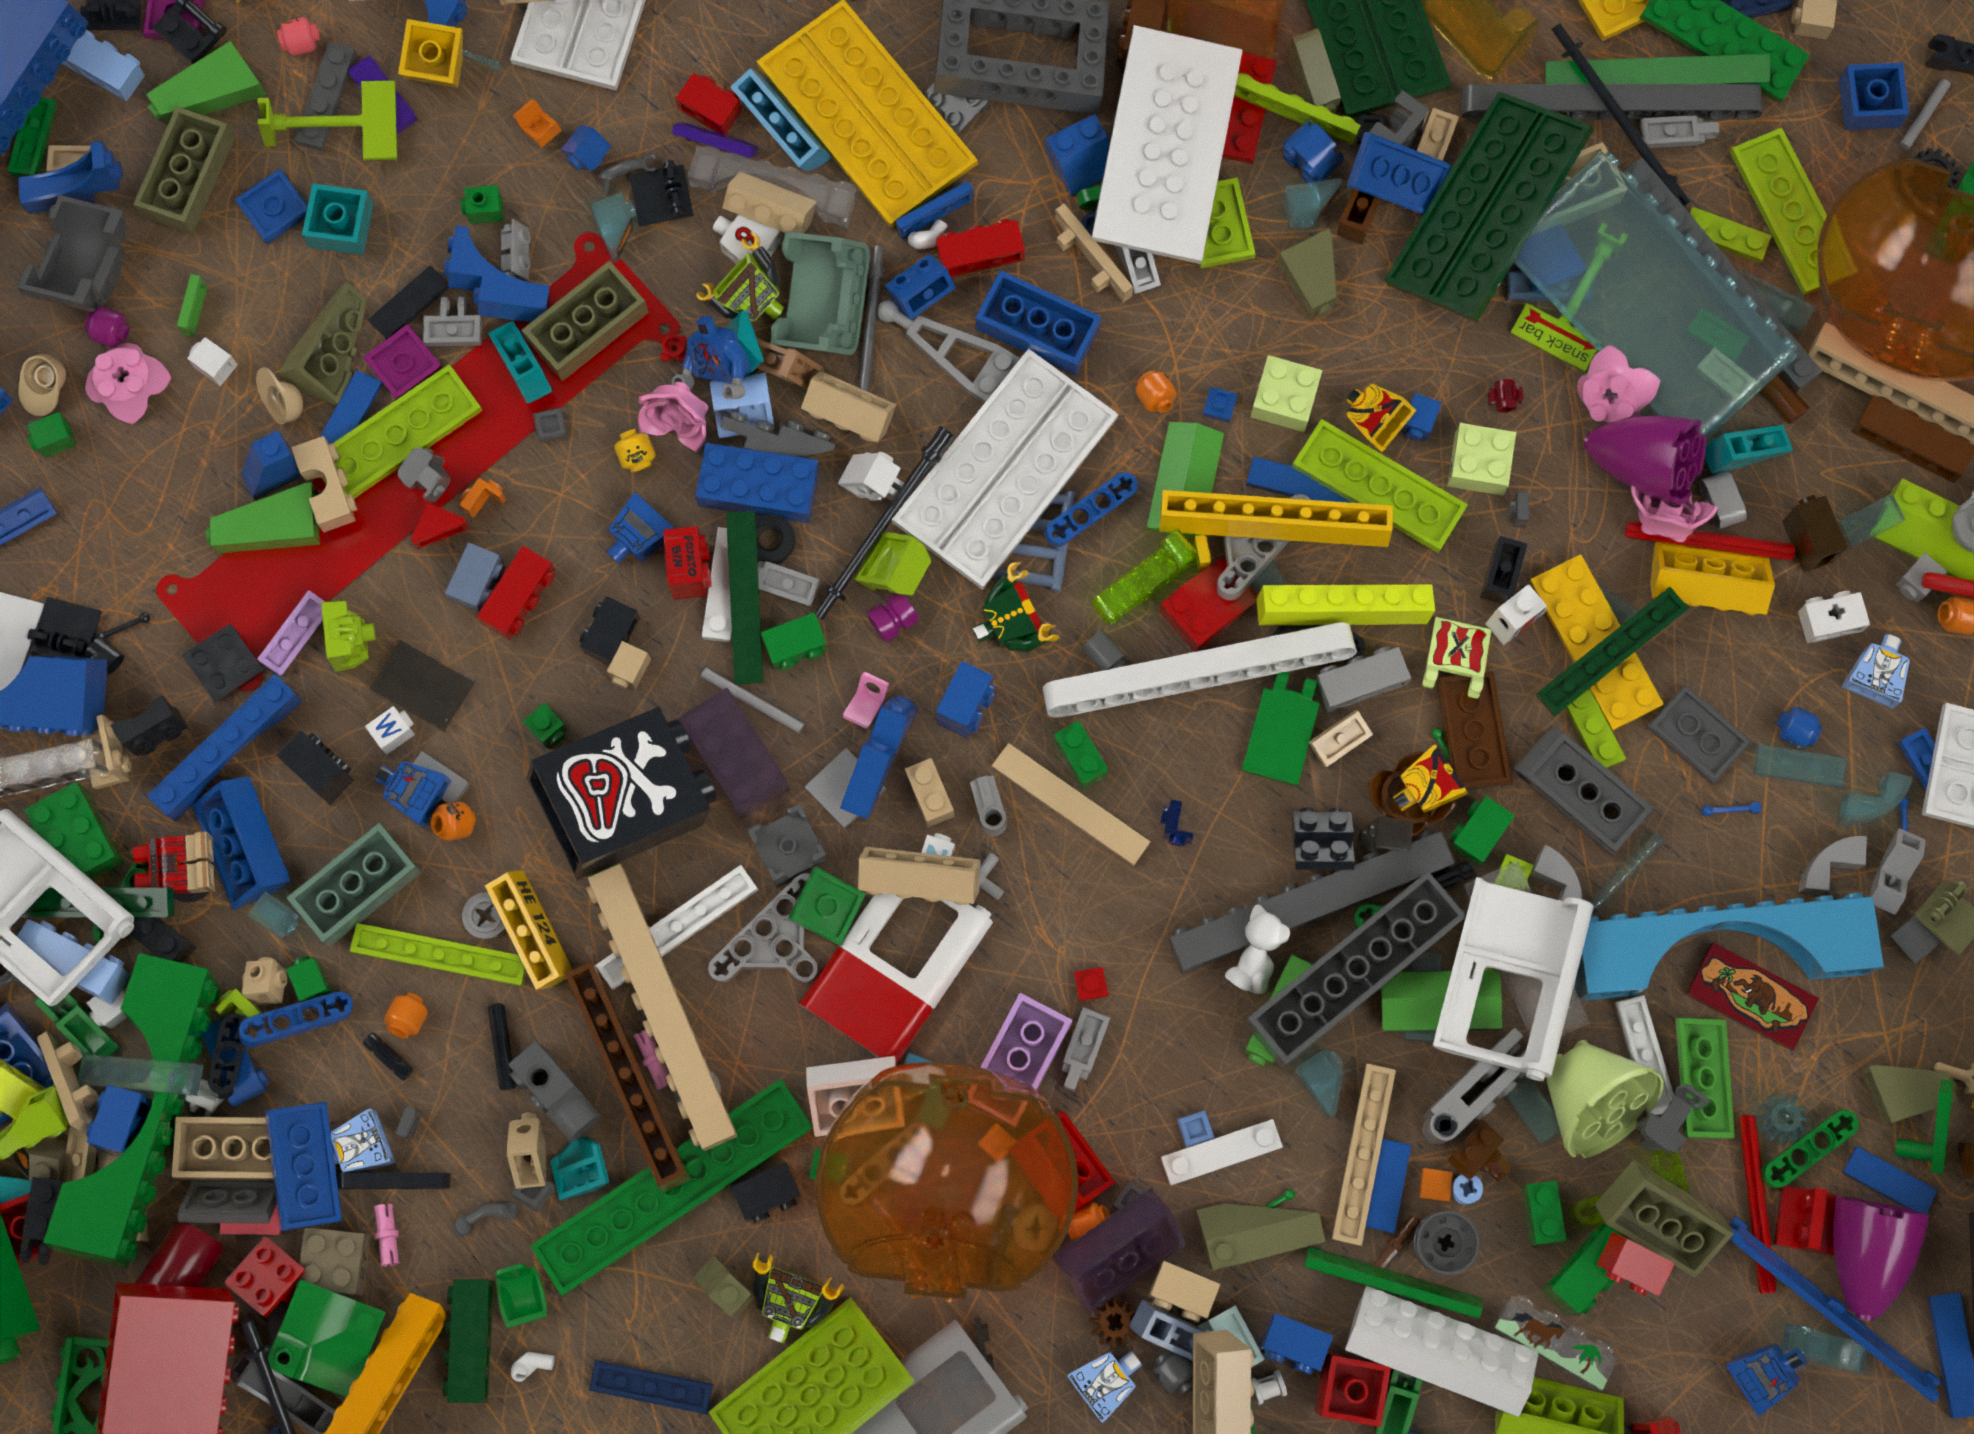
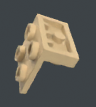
[82,715,131,789]

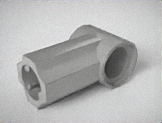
[970,775,1007,837]

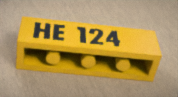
[485,871,573,990]

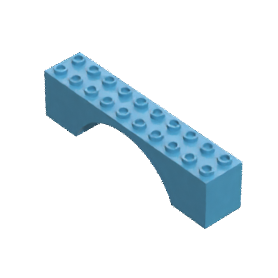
[1574,893,1884,1001]

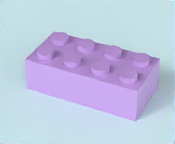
[964,993,1072,1129]

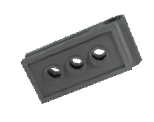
[1513,726,1654,856]

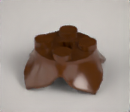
[1368,751,1456,837]

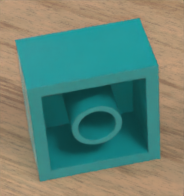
[302,183,374,255]

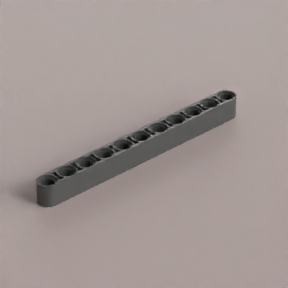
[1461,84,1762,120]

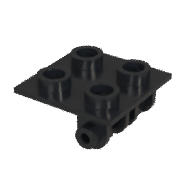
[80,0,142,30]
[629,160,694,227]
[28,597,102,658]
[182,623,264,702]

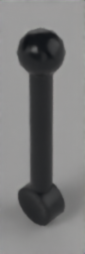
[93,612,151,640]

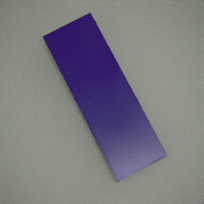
[347,55,418,134]
[672,122,759,158]

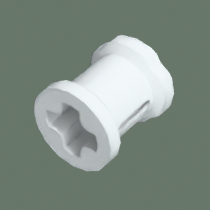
[1251,1370,1287,1405]

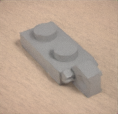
[1640,115,1720,148]
[758,561,820,607]
[1062,1007,1111,1092]

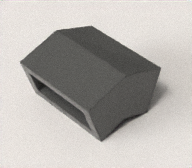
[1890,916,1941,964]

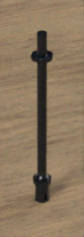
[1551,23,1691,206]
[815,426,955,620]
[241,1319,295,1434]

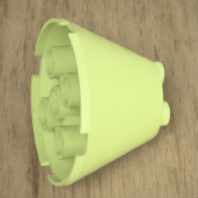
[1547,1040,1664,1158]

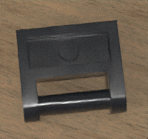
[152,0,227,64]

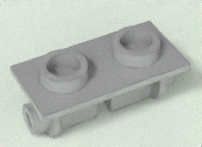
[501,219,531,281]

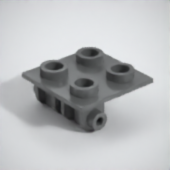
[923,83,991,135]

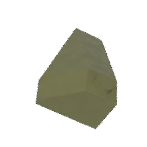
[278,282,367,404]
[1196,1203,1326,1270]

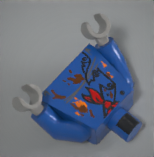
[672,316,752,399]

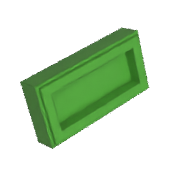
[177,274,208,337]

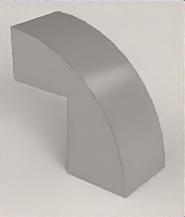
[1869,828,1926,914]
[1798,836,1867,895]
[1529,845,1582,901]

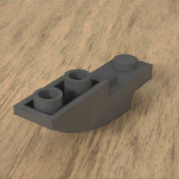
[720,410,836,456]

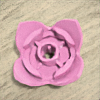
[85,343,172,425]
[1577,345,1660,423]
[638,382,709,453]
[1631,486,1718,542]

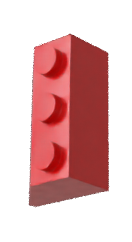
[1009,1110,1116,1221]

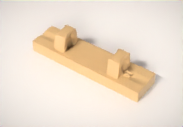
[1055,203,1133,303]
[37,1031,99,1136]

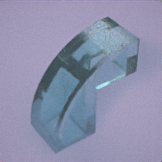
[1837,772,1913,826]
[1781,1323,1868,1375]

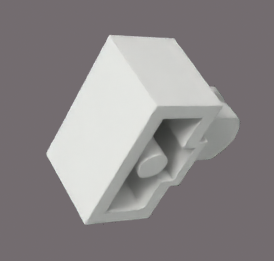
[838,452,906,505]

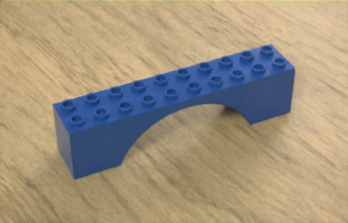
[0,0,89,156]
[0,656,107,736]

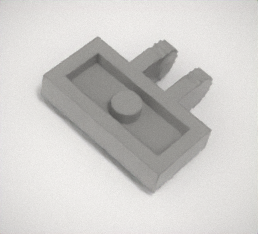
[423,297,482,346]

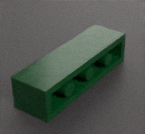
[442,1279,494,1403]

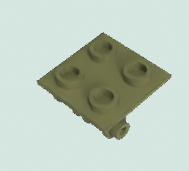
[1914,880,1974,956]

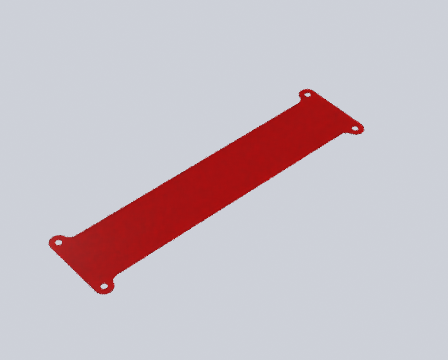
[156,232,680,691]

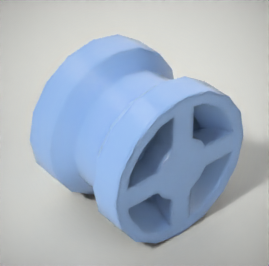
[1451,1175,1483,1205]

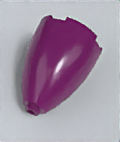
[1584,415,1706,504]
[1833,1196,1929,1321]

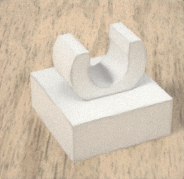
[185,1079,225,1117]

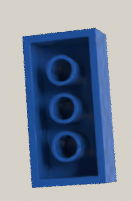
[975,270,1101,376]
[695,443,820,524]

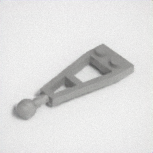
[877,300,1021,403]

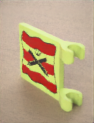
[1422,617,1492,699]

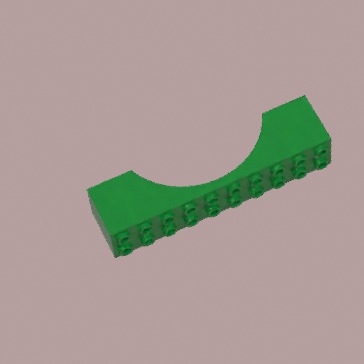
[43,953,220,1269]

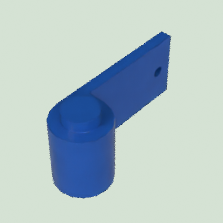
[202,1013,270,1108]

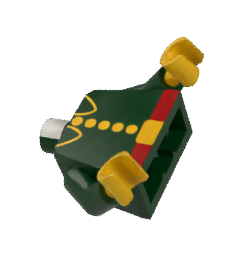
[972,562,1059,652]

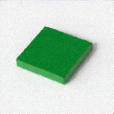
[788,867,866,946]

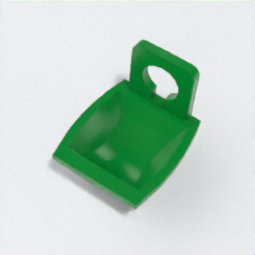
[495,1263,547,1329]

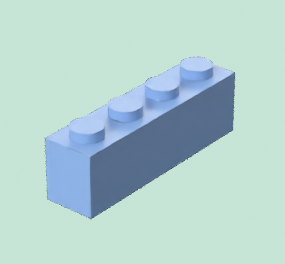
[61,30,145,102]
[17,919,131,1005]

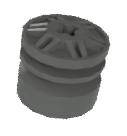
[1413,1210,1480,1275]

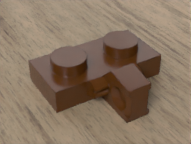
[1447,1120,1512,1181]

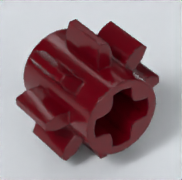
[1488,379,1524,413]

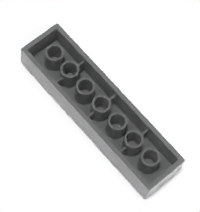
[1244,871,1466,1069]

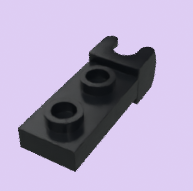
[1925,34,1974,75]

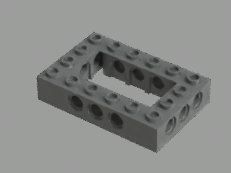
[933,0,1109,115]

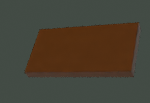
[1436,671,1513,790]

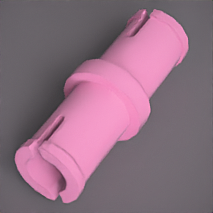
[633,1030,669,1090]
[374,1204,400,1267]

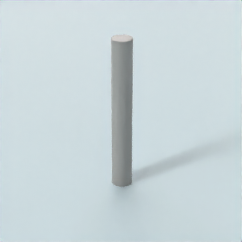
[1899,79,1951,150]

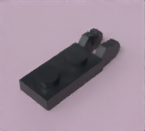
[19,1177,65,1265]

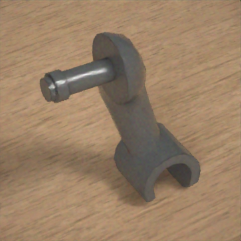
[599,152,658,194]
[452,1202,519,1238]

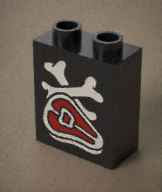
[527,707,716,880]

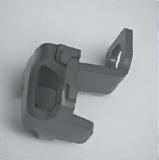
[398,447,451,502]
[1636,1084,1710,1154]

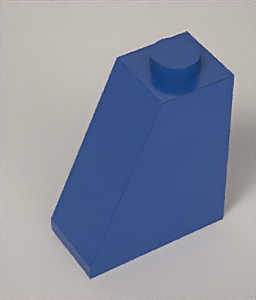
[241,430,302,500]

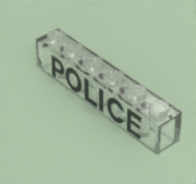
[0,739,109,797]

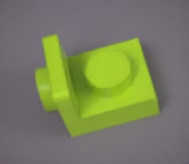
[215,988,264,1019]

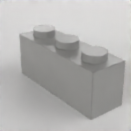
[1316,646,1411,713]

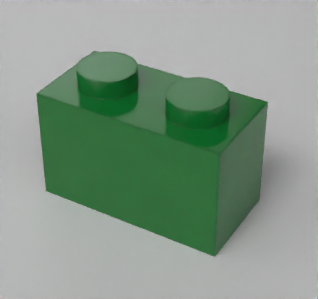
[761,612,828,671]
[1053,721,1108,790]
[1450,796,1515,867]
[1521,1180,1567,1246]

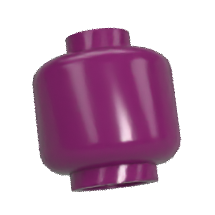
[84,306,130,347]

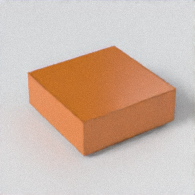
[1419,1168,1453,1202]

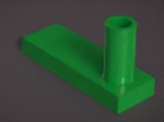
[1895,1079,1954,1175]

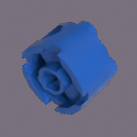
[1282,120,1345,187]

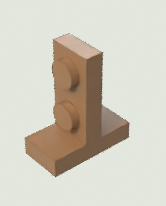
[756,338,823,391]

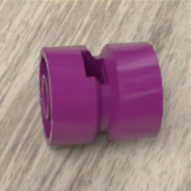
[866,593,919,643]

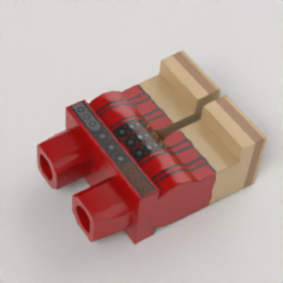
[133,831,215,894]

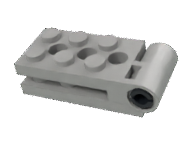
[1422,1028,1527,1145]

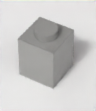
[1895,553,1947,603]

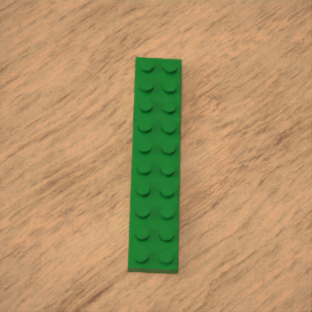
[530,1079,814,1296]

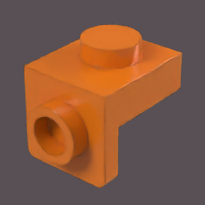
[513,99,562,148]
[460,478,506,519]

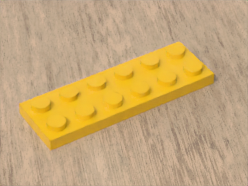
[1529,554,1664,731]

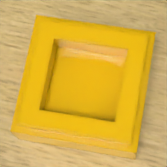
[1193,535,1211,571]

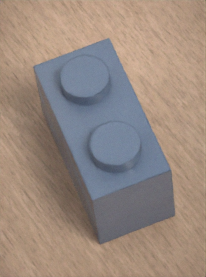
[445,542,505,612]

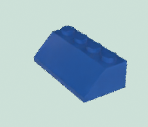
[192,777,290,910]

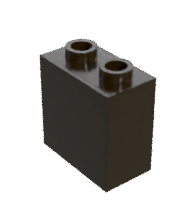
[1782,495,1848,573]

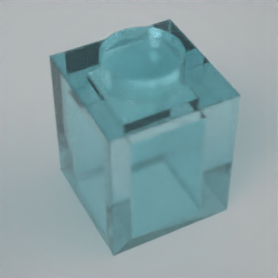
[248,891,299,939]

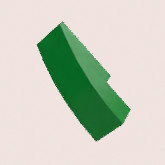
[34,991,119,1067]
[1374,1368,1423,1434]

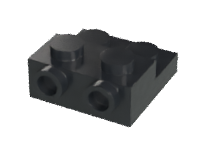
[1292,807,1355,870]

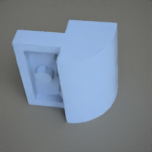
[710,372,775,438]

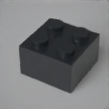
[276,731,354,805]

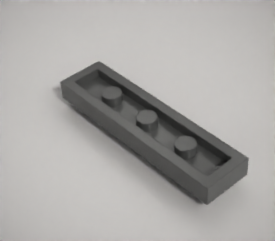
[295,42,357,151]

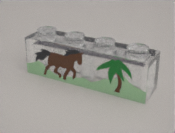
[1491,1294,1619,1390]

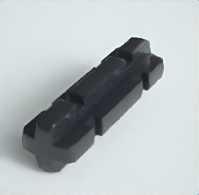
[1432,861,1475,889]
[363,1032,413,1081]

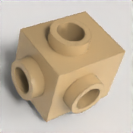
[242,957,288,1005]

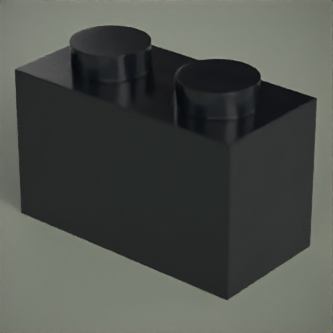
[1480,536,1528,604]
[579,596,640,665]
[130,917,197,963]
[731,1162,802,1224]

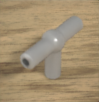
[979,853,1004,900]

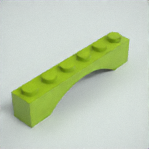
[0,1086,69,1160]

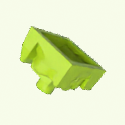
[855,532,931,595]
[321,601,376,672]

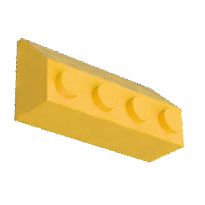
[1650,542,1775,615]

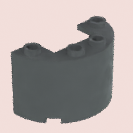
[17,195,126,312]

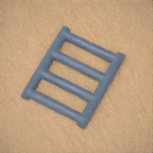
[992,491,1075,592]

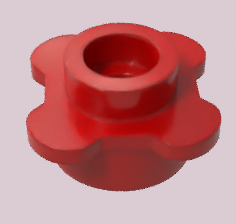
[660,335,688,363]

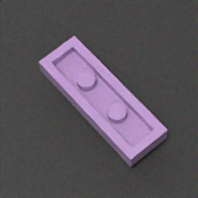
[257,590,325,677]

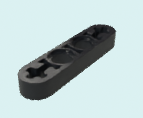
[336,1173,451,1189]

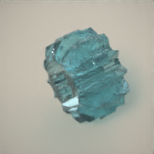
[1756,1093,1809,1144]

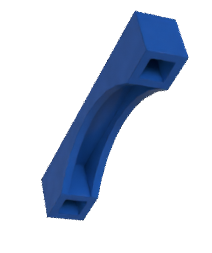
[147,674,302,822]

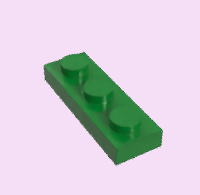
[7,97,58,177]

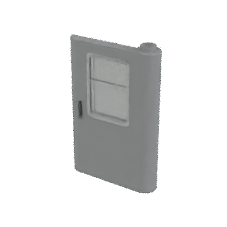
[852,1319,1028,1434]

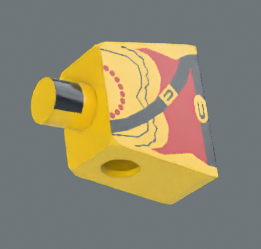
[1347,384,1417,452]
[1393,744,1467,813]

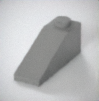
[1115,246,1161,294]

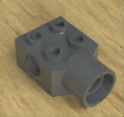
[508,1040,602,1143]

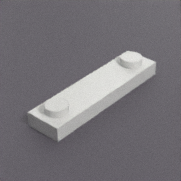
[702,527,732,643]
[1161,1119,1283,1186]

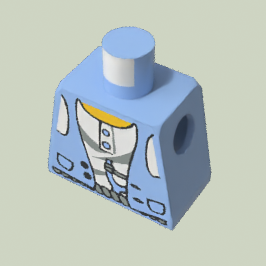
[1842,635,1910,709]
[331,1108,396,1173]
[1067,1351,1142,1423]

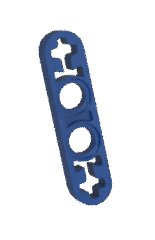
[1044,472,1138,547]
[239,991,353,1047]

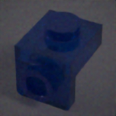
[1160,799,1194,847]

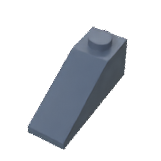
[1129,1299,1207,1361]

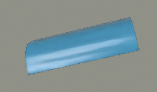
[731,68,832,171]

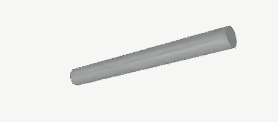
[701,667,805,733]

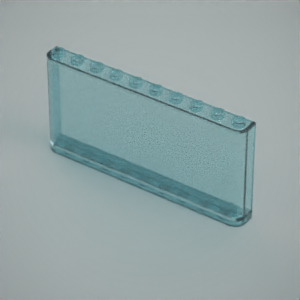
[1514,151,1798,440]

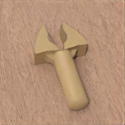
[1934,1062,1974,1094]

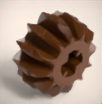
[1089,1296,1137,1349]

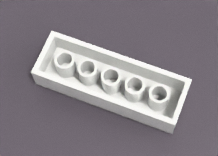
[1345,1286,1539,1417]

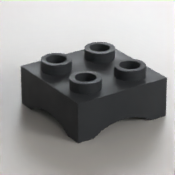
[110,695,188,757]

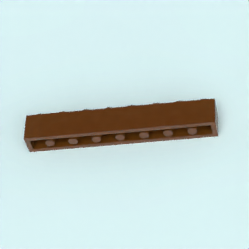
[565,961,691,1192]

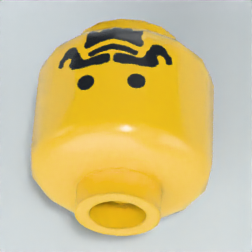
[614,429,656,473]

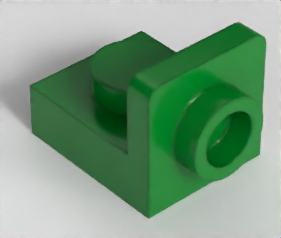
[523,702,568,749]

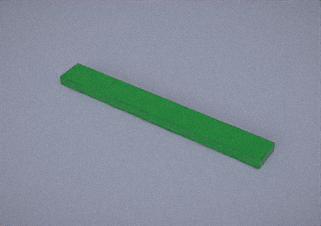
[1545,54,1770,84]

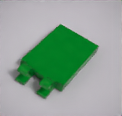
[1241,672,1320,787]

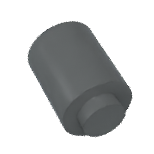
[1082,630,1126,671]

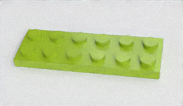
[1730,127,1856,296]
[322,364,483,499]
[1292,419,1468,554]

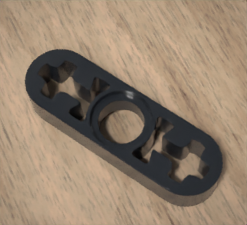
[208,1013,249,1099]

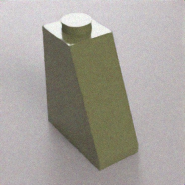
[1287,28,1341,113]
[1277,228,1337,319]
[1861,1065,1958,1126]
[693,1255,755,1319]

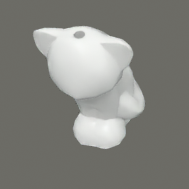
[1225,904,1290,994]

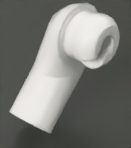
[908,219,948,249]
[511,1352,555,1382]

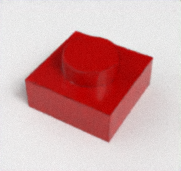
[1074,967,1108,1002]

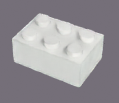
[806,1056,904,1137]

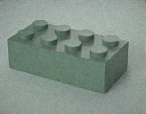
[287,823,422,947]

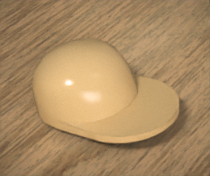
[18,353,66,416]
[256,367,303,424]

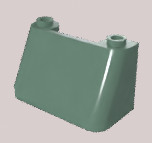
[771,231,870,355]

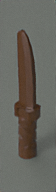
[1373,1215,1420,1268]

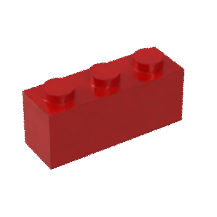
[936,219,1025,277]
[476,546,556,641]

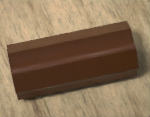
[1755,365,1809,424]

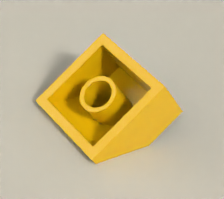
[398,19,463,88]

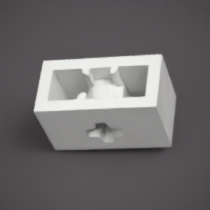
[1798,591,1870,644]

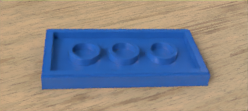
[1347,132,1452,215]
[265,1102,342,1231]

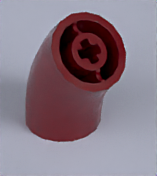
[135,1222,223,1287]

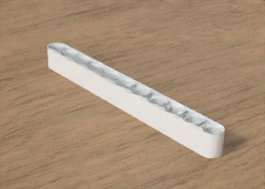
[1042,622,1357,718]

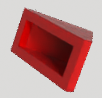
[411,502,470,550]

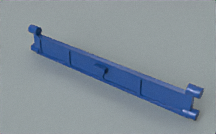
[1728,1216,1941,1403]

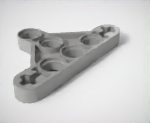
[1217,494,1311,601]
[708,873,818,983]

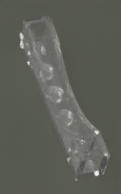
[687,146,858,228]

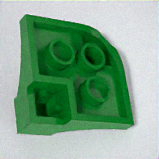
[268,1279,386,1397]

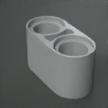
[1699,471,1747,529]

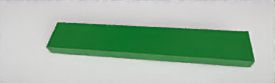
[1304,1246,1483,1318]

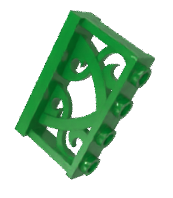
[51,1336,108,1434]

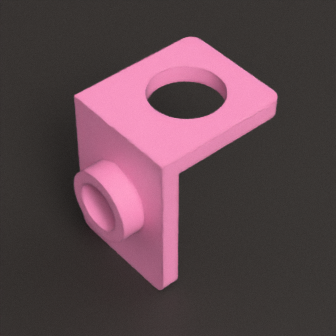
[843,672,889,729]

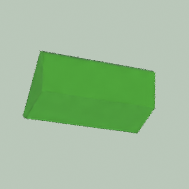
[1146,422,1224,539]
[1381,970,1502,1032]
[1676,1018,1735,1139]

